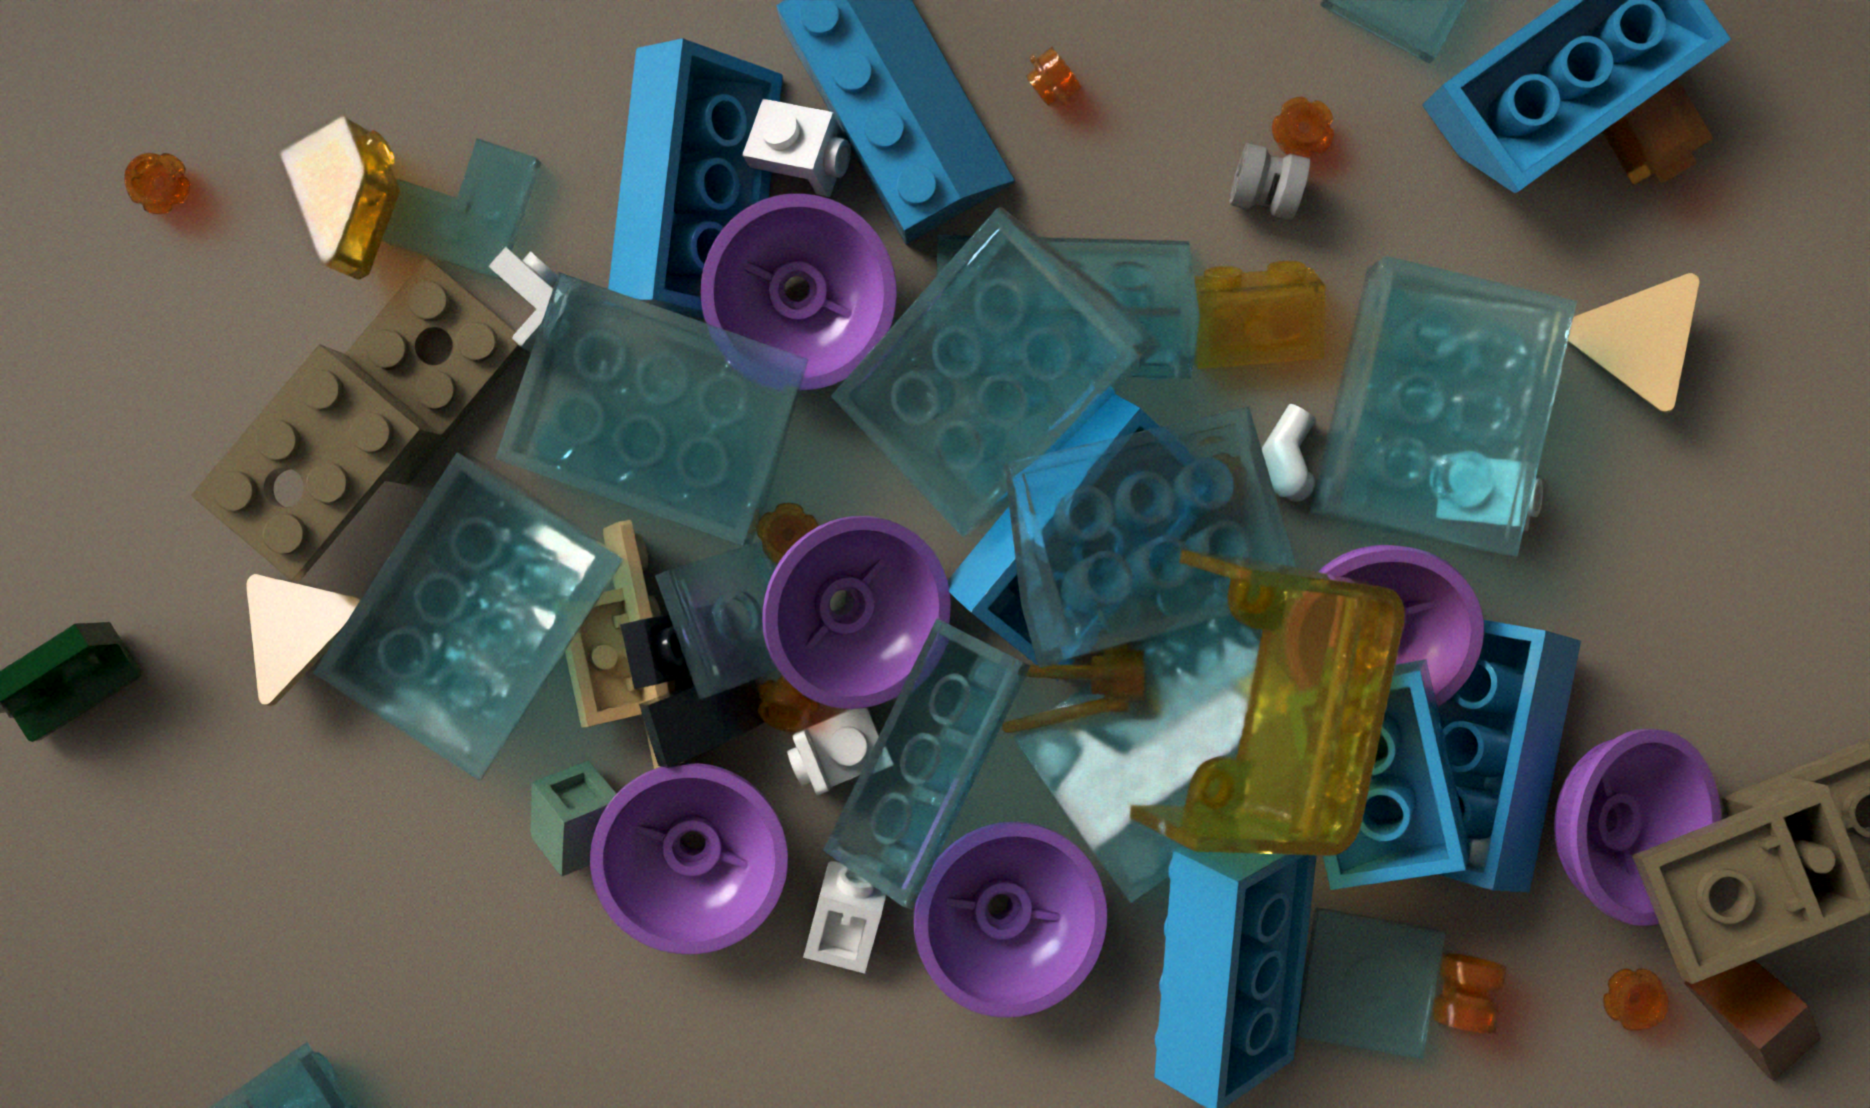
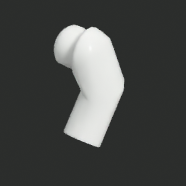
[1261,404,1316,502]

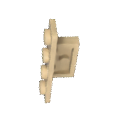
[555,520,684,769]

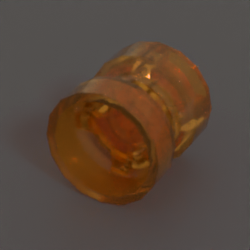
[1431,952,1507,1034]

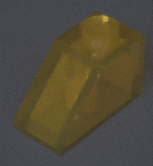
[280,116,400,280]

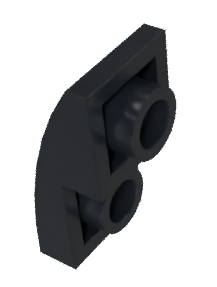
[620,604,735,689]
[639,660,767,768]

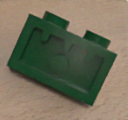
[0,622,141,742]

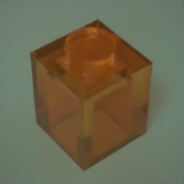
[1602,78,1713,185]

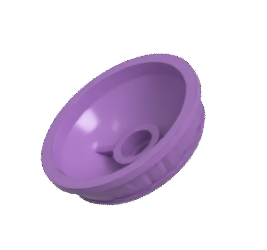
[701,193,897,391]
[762,516,951,709]
[1285,545,1484,707]
[1554,729,1721,926]
[590,763,788,954]
[914,822,1107,1018]

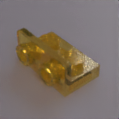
[1187,261,1325,369]

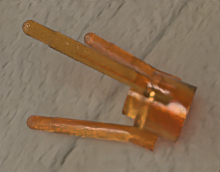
[1002,638,1145,733]

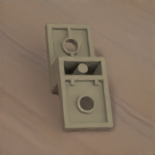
[190,257,523,581]
[1632,739,1870,984]

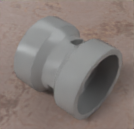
[1229,142,1310,221]

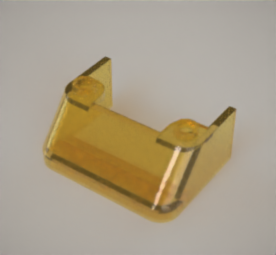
[1129,549,1405,856]

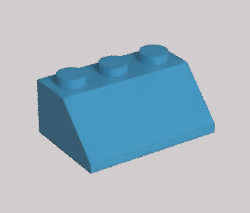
[1286,659,1470,890]

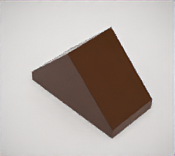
[1684,960,1821,1081]

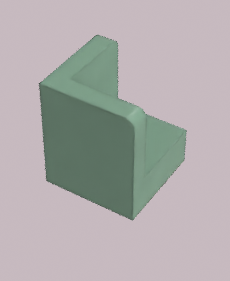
[530,760,616,877]

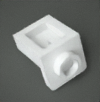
[787,707,890,796]
[803,861,889,974]

